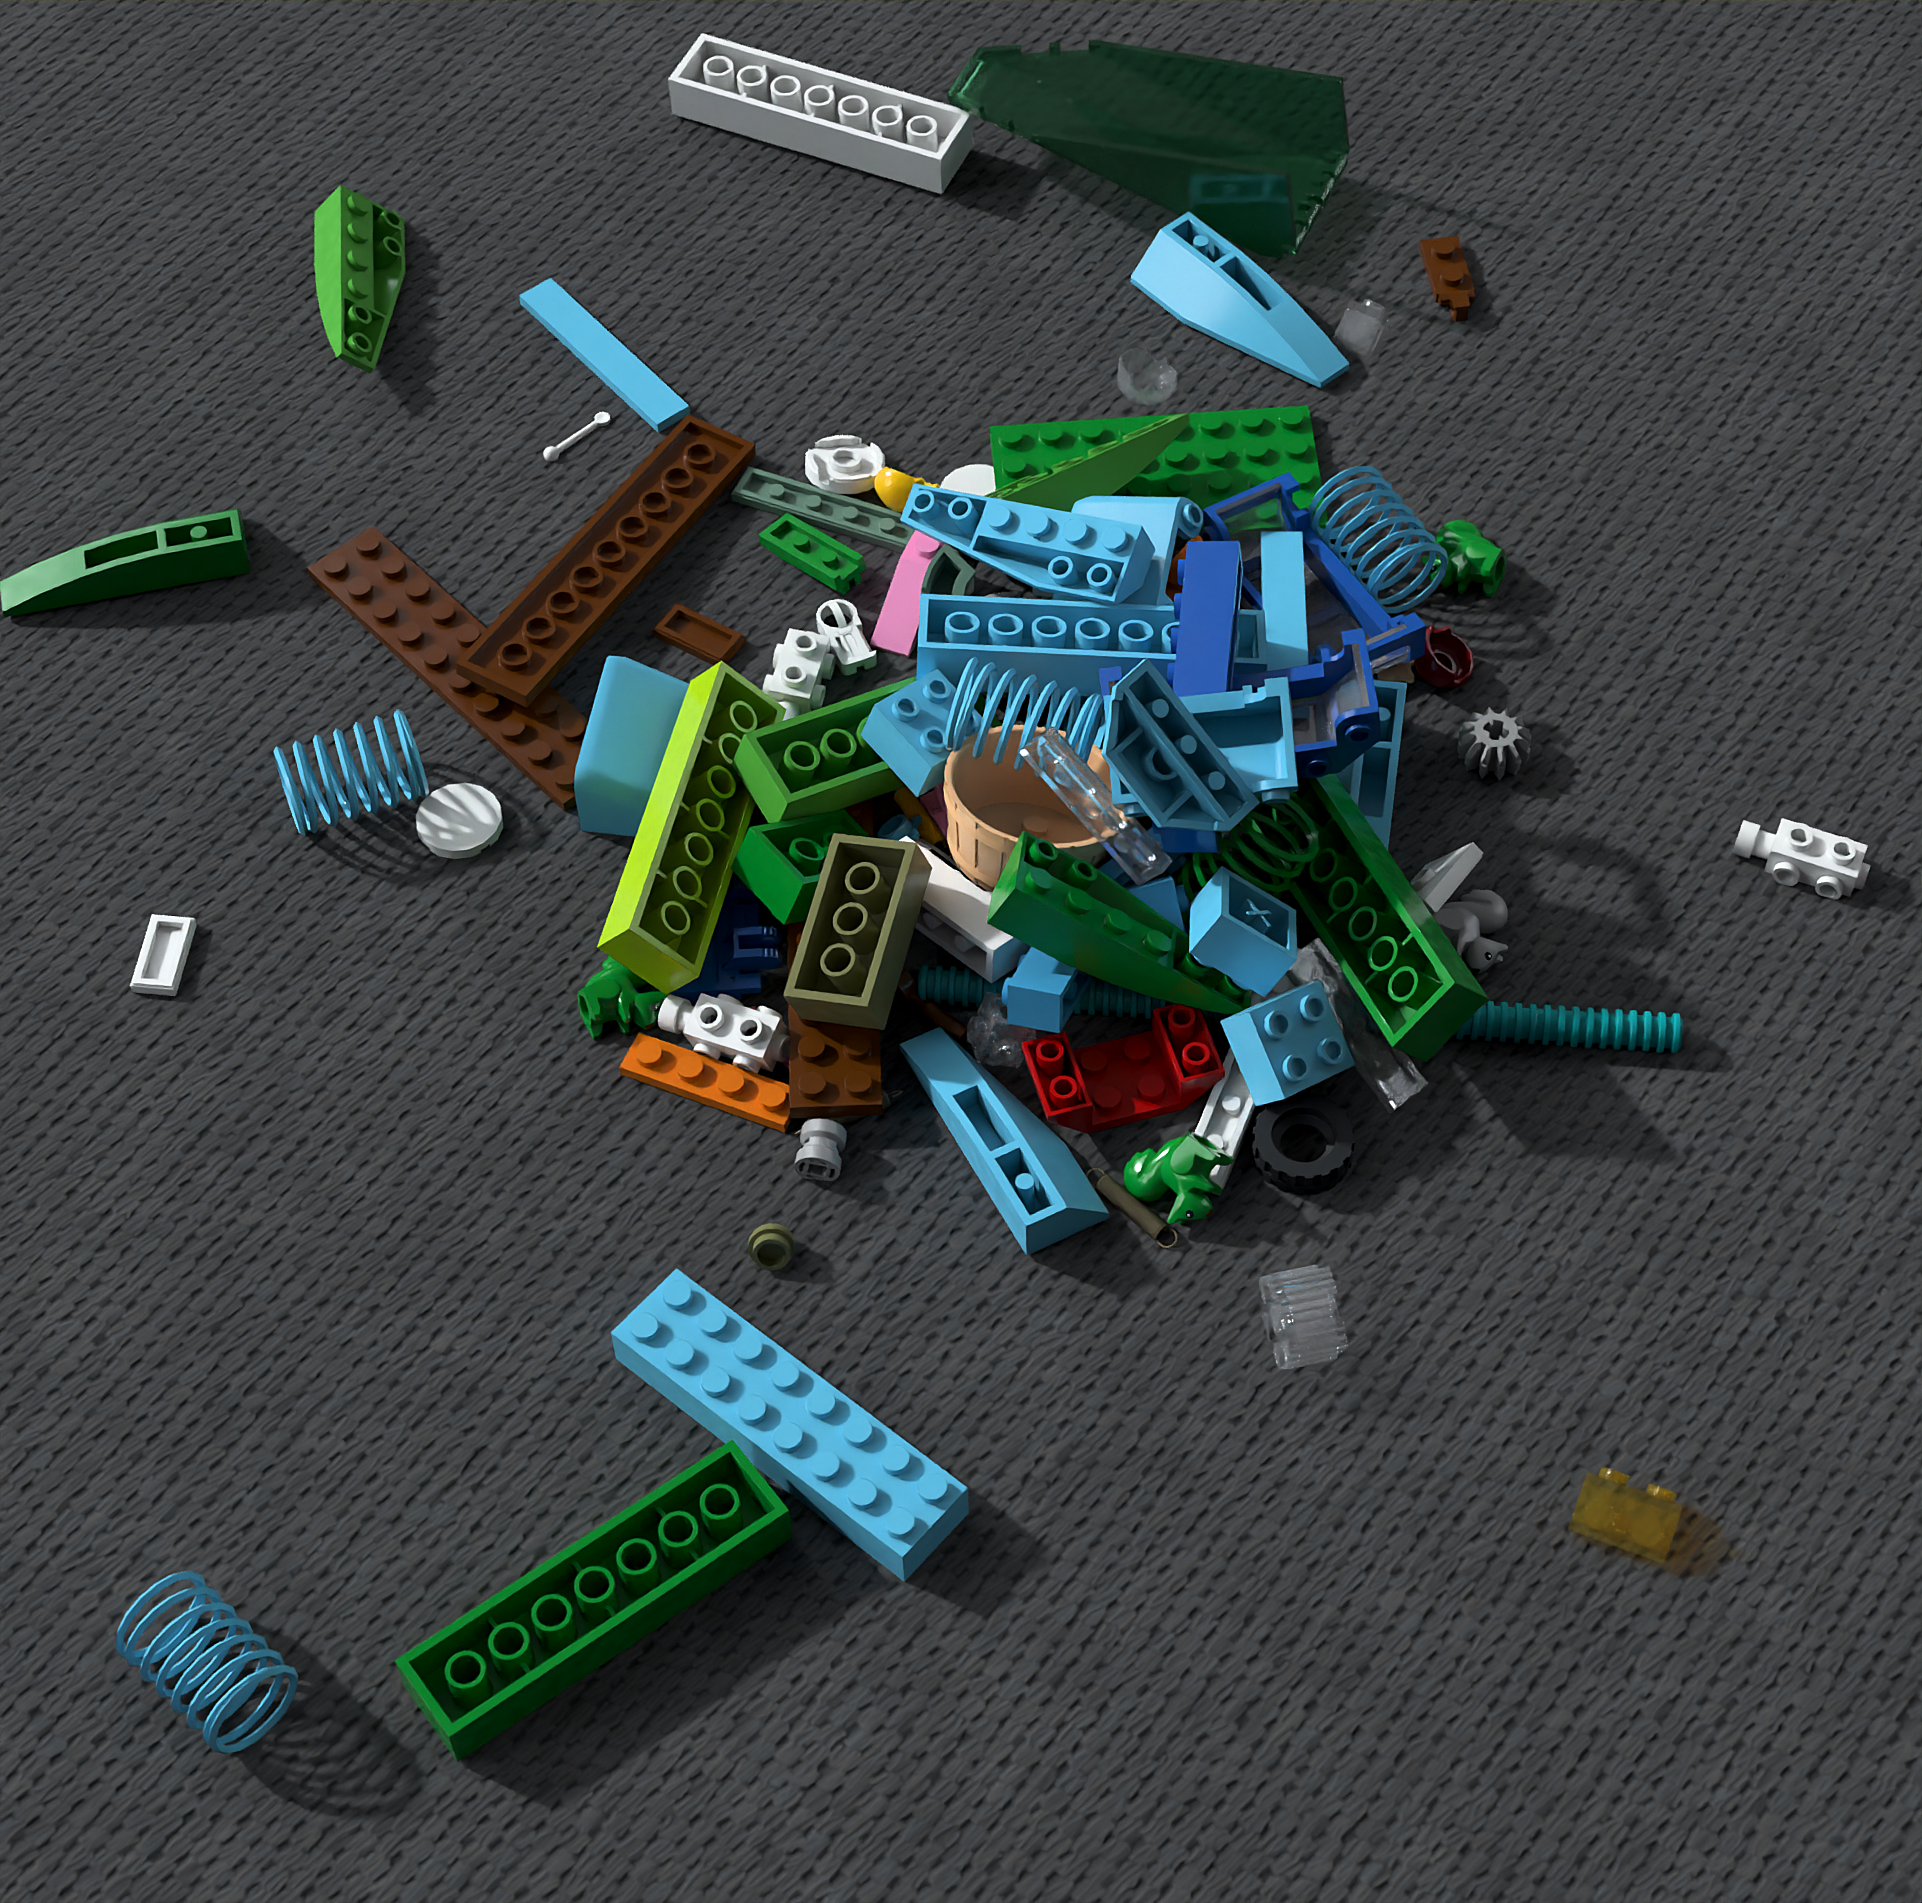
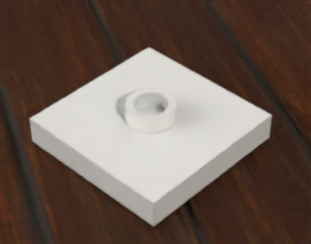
[1410,842,1483,915]

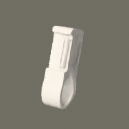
[816,599,877,675]

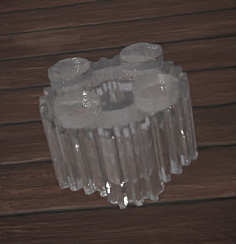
[1258,1265,1348,1370]

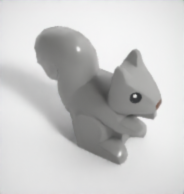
[1432,890,1508,973]

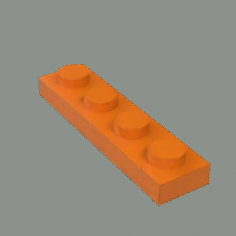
[619,1032,792,1133]

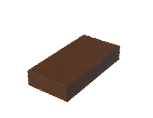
[653,603,745,666]

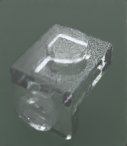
[1331,299,1392,359]

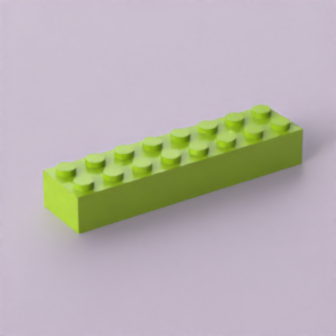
[597,661,786,995]

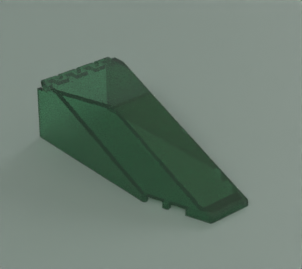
[947,40,1350,259]

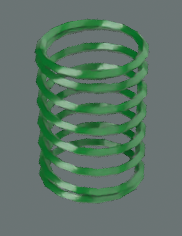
[1173,797,1320,929]

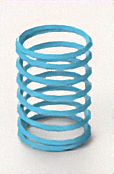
[1308,466,1449,614]
[944,657,1104,788]
[273,709,429,836]
[115,1571,298,1754]

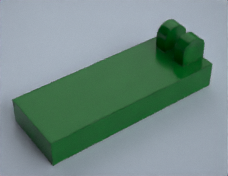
[758,513,866,596]

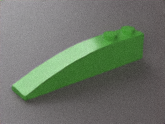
[984,414,1191,512]

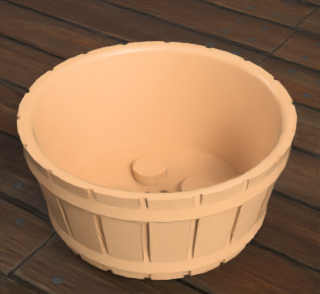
[943,725,1130,892]

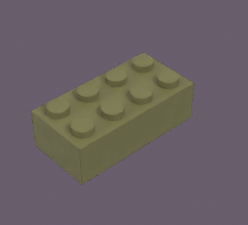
[783,833,932,1030]

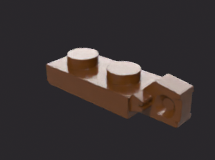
[1419,236,1475,322]

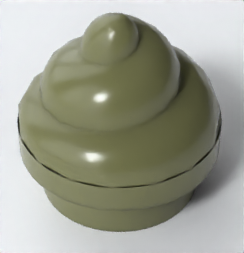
[748,1223,795,1271]

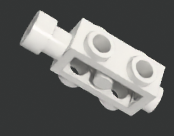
[762,628,836,721]
[1732,818,1871,900]
[658,993,790,1074]

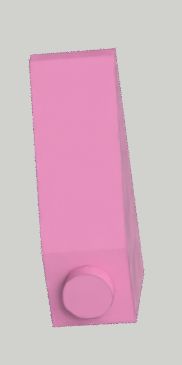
[870,530,955,658]

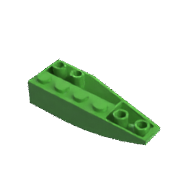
[315,185,405,374]

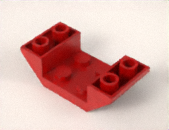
[1021,1004,1225,1134]

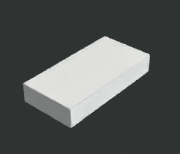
[130,914,197,996]

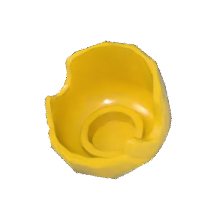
[874,467,940,513]

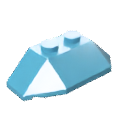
[1102,658,1260,832]

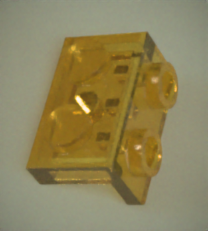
[1568,1466,1685,1564]

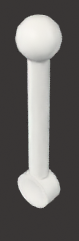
[543,412,610,461]

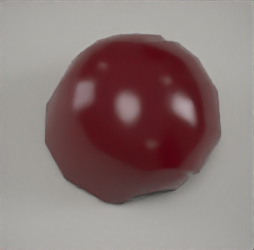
[1414,625,1474,689]

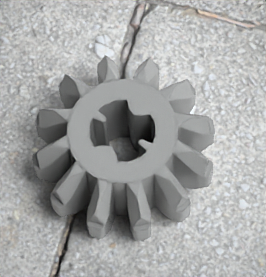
[1457,707,1531,781]

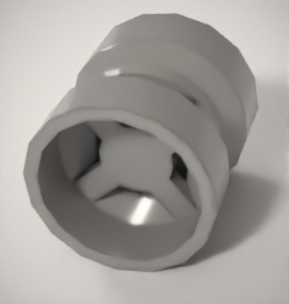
[794,1118,847,1181]

